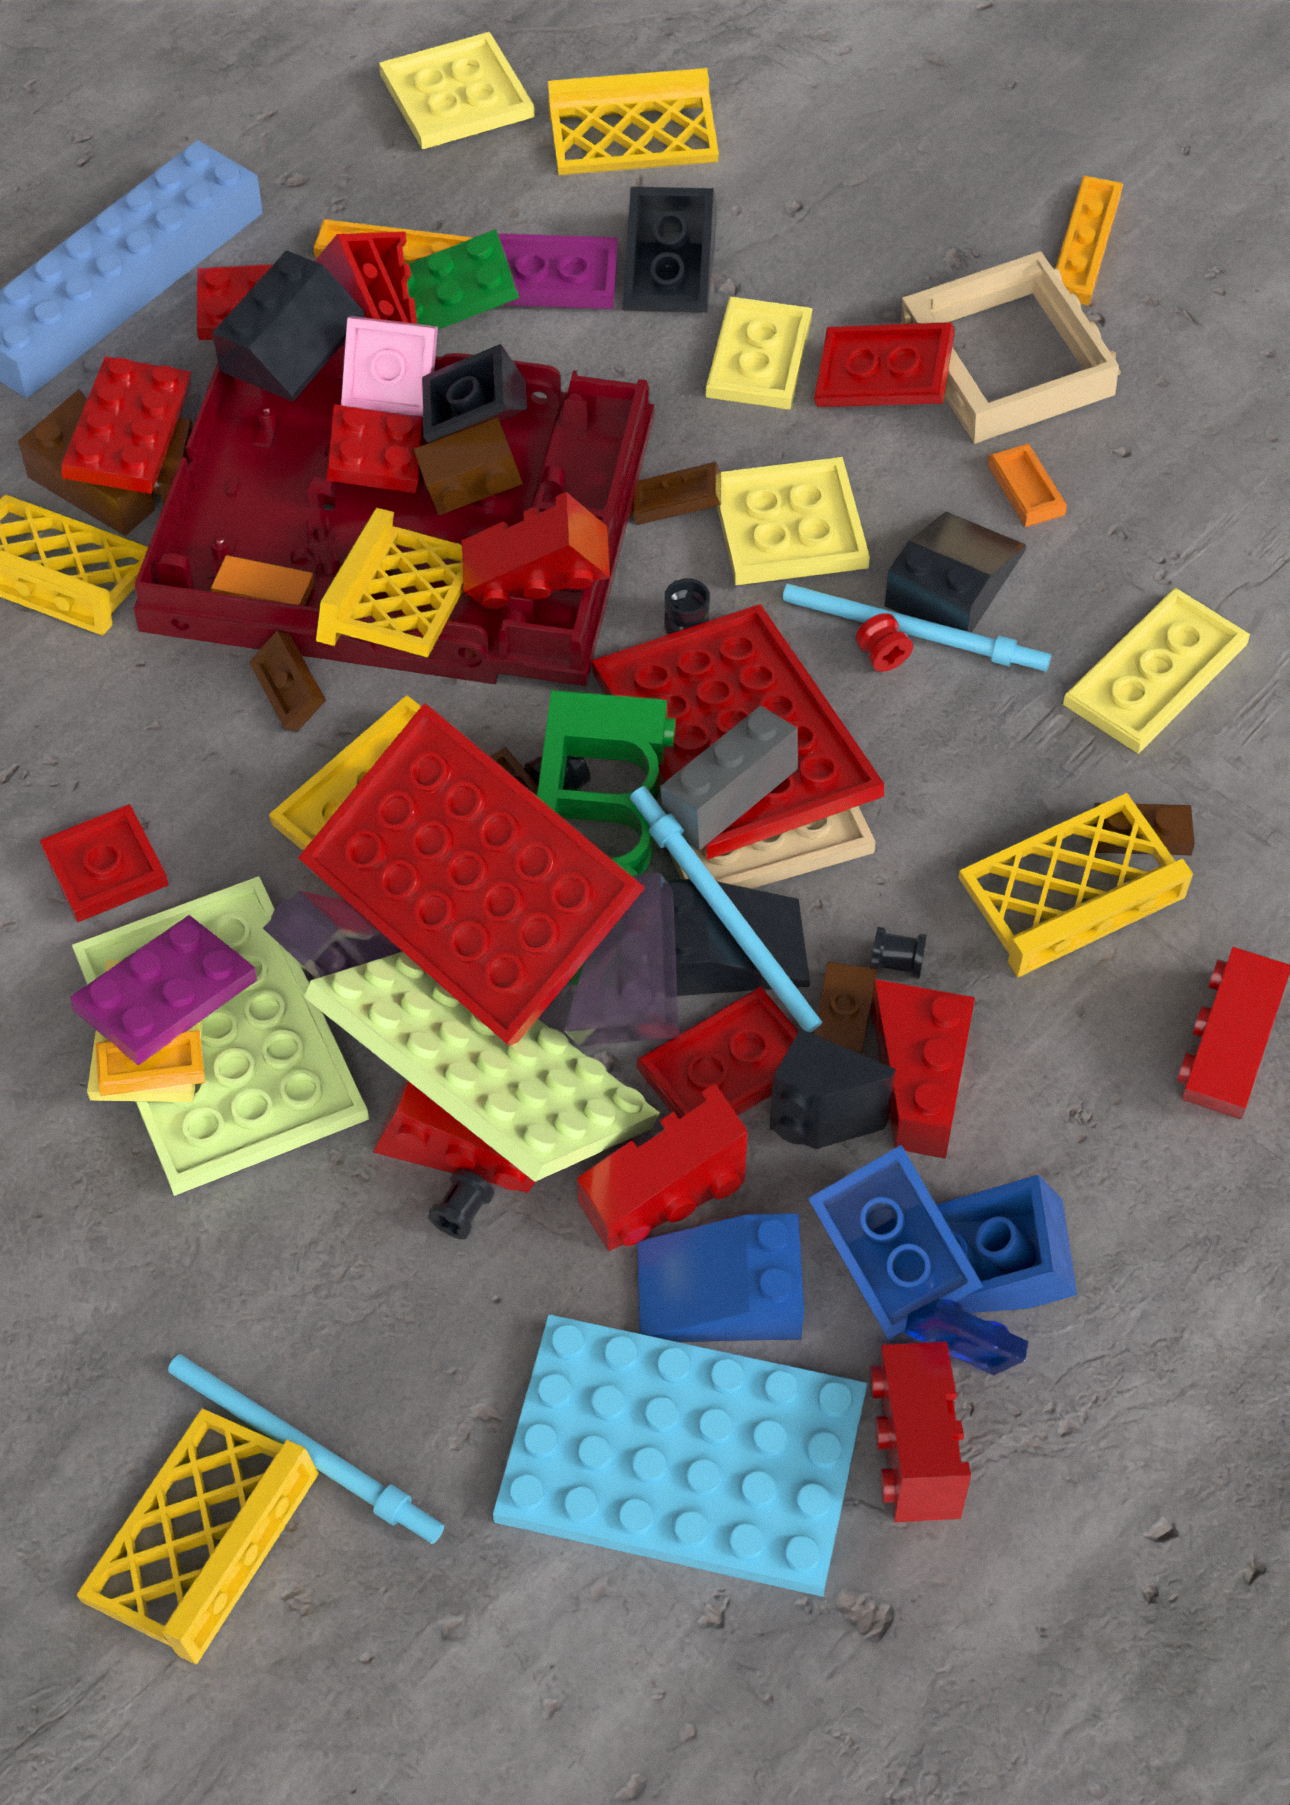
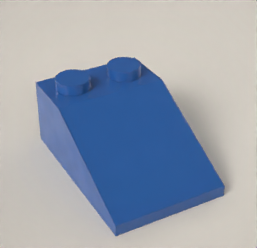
[808,1145,983,1341]
[935,1174,1078,1315]
[638,1214,804,1342]

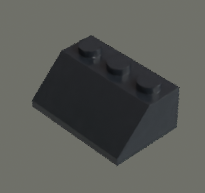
[212,250,365,402]

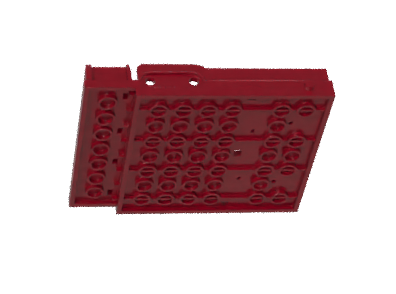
[133,343,655,686]

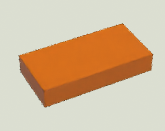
[987,443,1067,527]
[211,555,314,606]

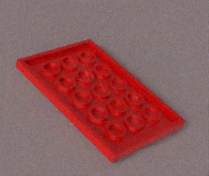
[592,604,884,860]
[298,702,646,1046]

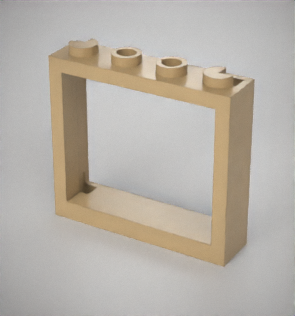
[901,251,1121,444]

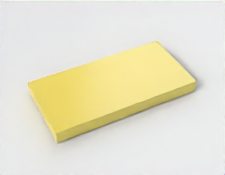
[1063,587,1250,754]

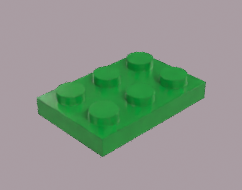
[407,229,520,330]

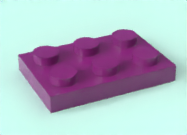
[498,233,618,309]
[70,915,257,1065]

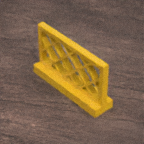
[548,68,719,175]
[0,494,148,636]
[316,508,463,657]
[958,793,1193,978]
[77,1408,319,1665]

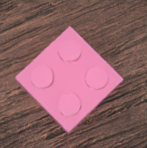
[341,316,438,417]

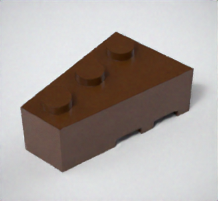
[18,389,155,537]

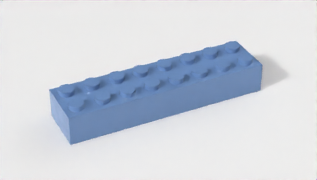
[0,140,263,399]

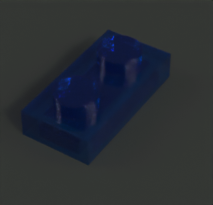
[904,1298,1029,1375]

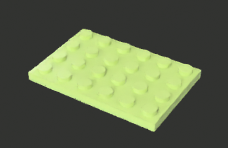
[72,876,369,1196]
[304,952,660,1182]

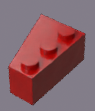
[315,231,417,324]
[461,492,610,609]
[1177,946,1290,1120]
[870,979,975,1159]
[372,1079,537,1193]
[577,1083,748,1251]
[869,1342,971,1522]

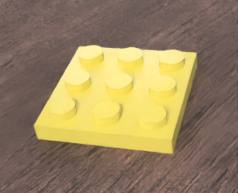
[379,32,534,149]
[717,457,870,586]

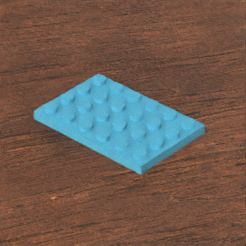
[493,1314,867,1597]

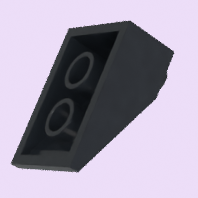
[623,186,717,313]
[884,511,1026,633]
[652,879,810,997]

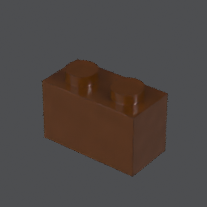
[414,417,523,515]

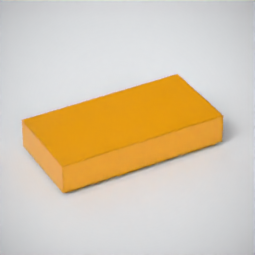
[95,1030,205,1096]

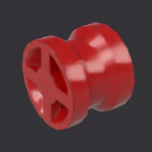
[855,613,913,672]

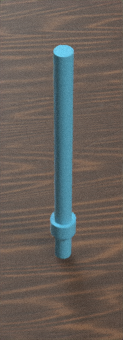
[782,584,1052,672]
[629,786,822,1033]
[168,1354,444,1544]

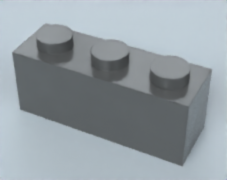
[660,705,798,851]

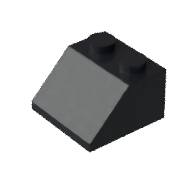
[422,344,527,443]
[769,1029,896,1149]

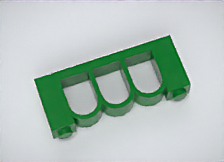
[537,690,676,990]

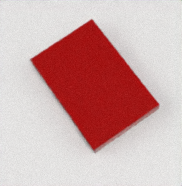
[814,322,955,407]
[637,986,798,1119]

